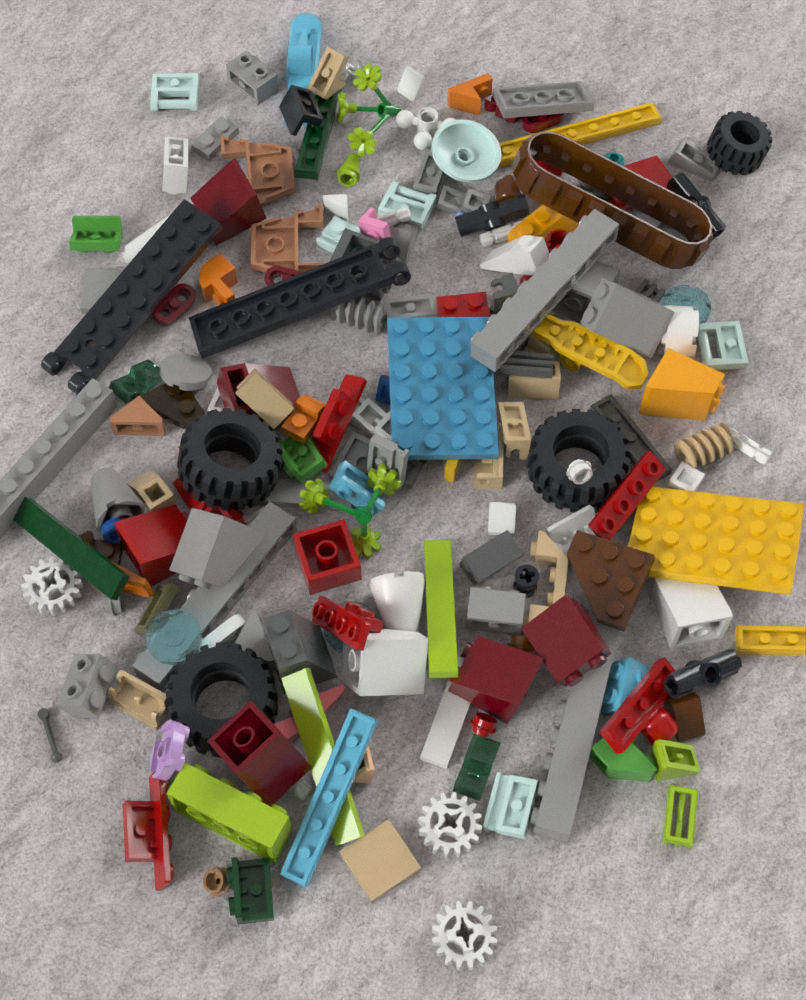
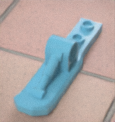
[284,13,322,125]

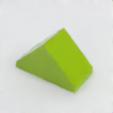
[649,739,701,782]

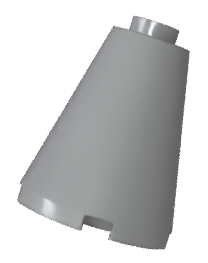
[91,468,148,533]

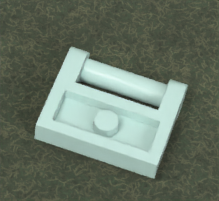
[150,73,199,111]
[378,181,438,230]
[697,321,748,370]

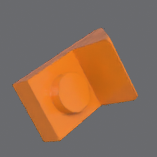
[447,73,493,115]

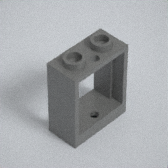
[329,228,402,301]

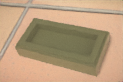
[134,583,179,637]

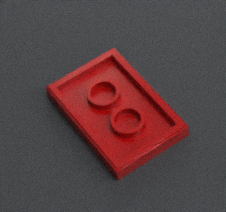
[605,155,672,211]

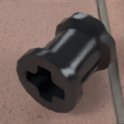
[513,564,539,598]

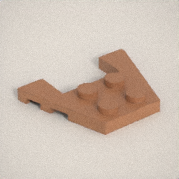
[220,136,296,206]
[251,205,324,273]

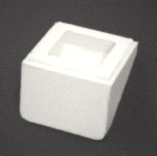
[398,66,425,102]
[323,194,348,222]
[488,502,516,536]

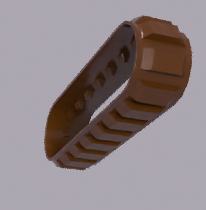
[512,132,713,269]

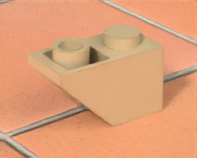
[127,470,177,512]

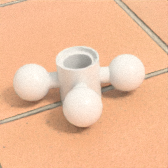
[396,107,456,150]

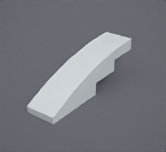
[349,397,391,440]

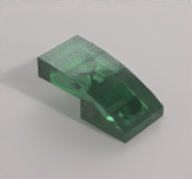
[109,359,162,404]
[453,733,501,801]

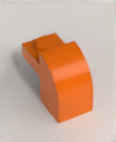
[199,253,238,306]
[281,394,326,444]

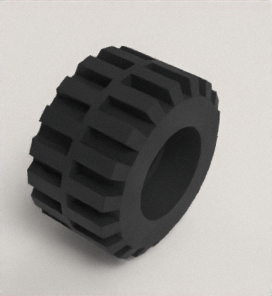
[707,111,773,175]

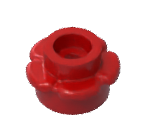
[470,712,497,737]

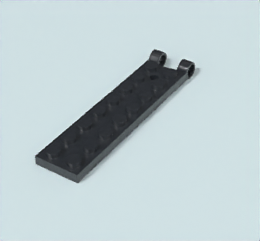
[41,199,223,395]
[188,237,411,359]

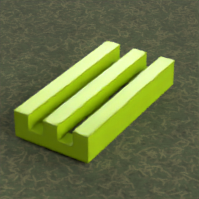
[662,785,698,849]

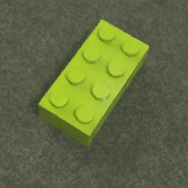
[167,763,293,864]

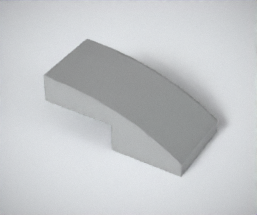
[435,185,490,215]

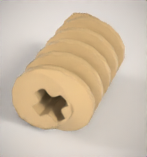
[674,422,733,469]

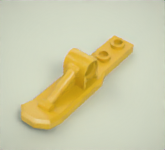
[530,314,649,390]

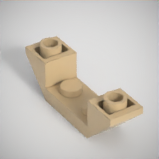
[522,530,568,641]

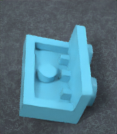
[329,460,386,516]
[601,657,650,715]

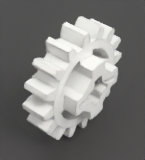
[21,557,83,616]
[418,792,482,858]
[432,901,498,971]

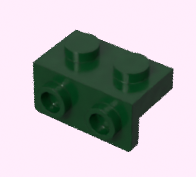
[227,857,274,925]

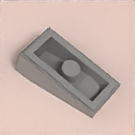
[668,138,720,181]

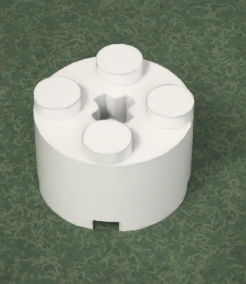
[657,305,699,357]

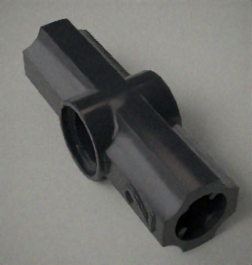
[666,172,727,239]
[455,195,530,238]
[663,649,742,699]

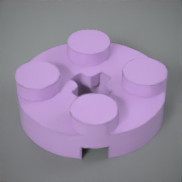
[150,720,190,781]

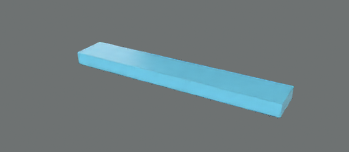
[279,708,379,887]

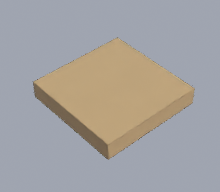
[339,819,421,903]

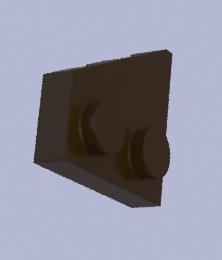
[140,383,205,429]

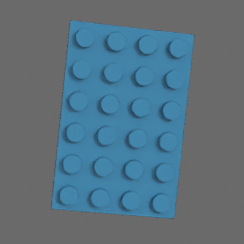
[387,317,499,460]

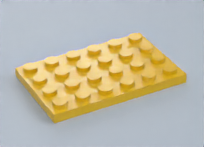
[628,487,804,595]

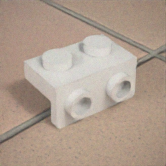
[546,505,613,564]

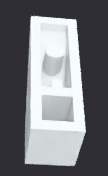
[162,137,188,195]
[480,235,549,276]

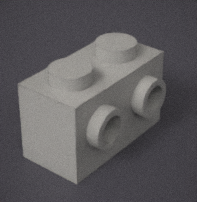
[226,50,278,105]
[466,586,526,635]
[56,654,117,718]

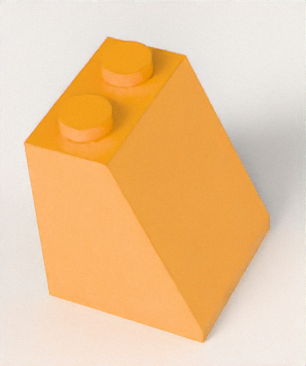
[639,348,726,421]

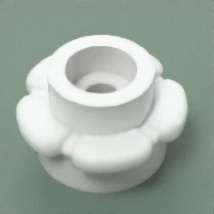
[566,459,593,484]

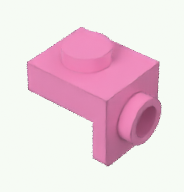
[358,207,391,241]

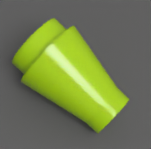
[337,153,360,187]

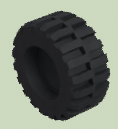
[177,408,283,511]
[527,409,631,512]
[166,642,278,758]

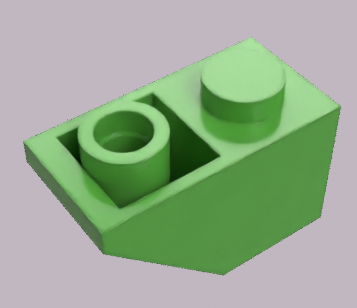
[589,738,657,782]

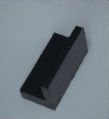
[279,85,324,136]

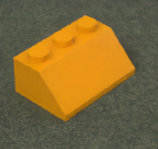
[508,205,579,242]

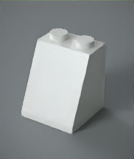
[651,578,733,649]
[341,629,428,696]

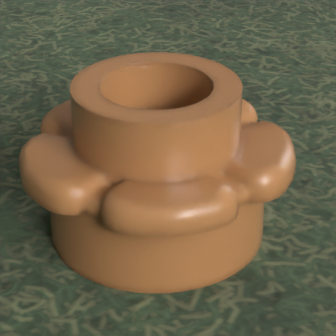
[203,866,231,897]

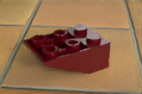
[216,363,300,421]

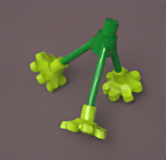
[337,63,401,157]
[299,464,401,559]

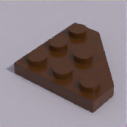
[567,530,655,632]

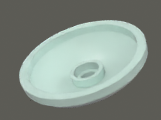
[431,119,501,183]

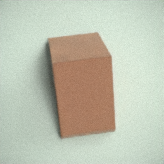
[110,396,166,436]

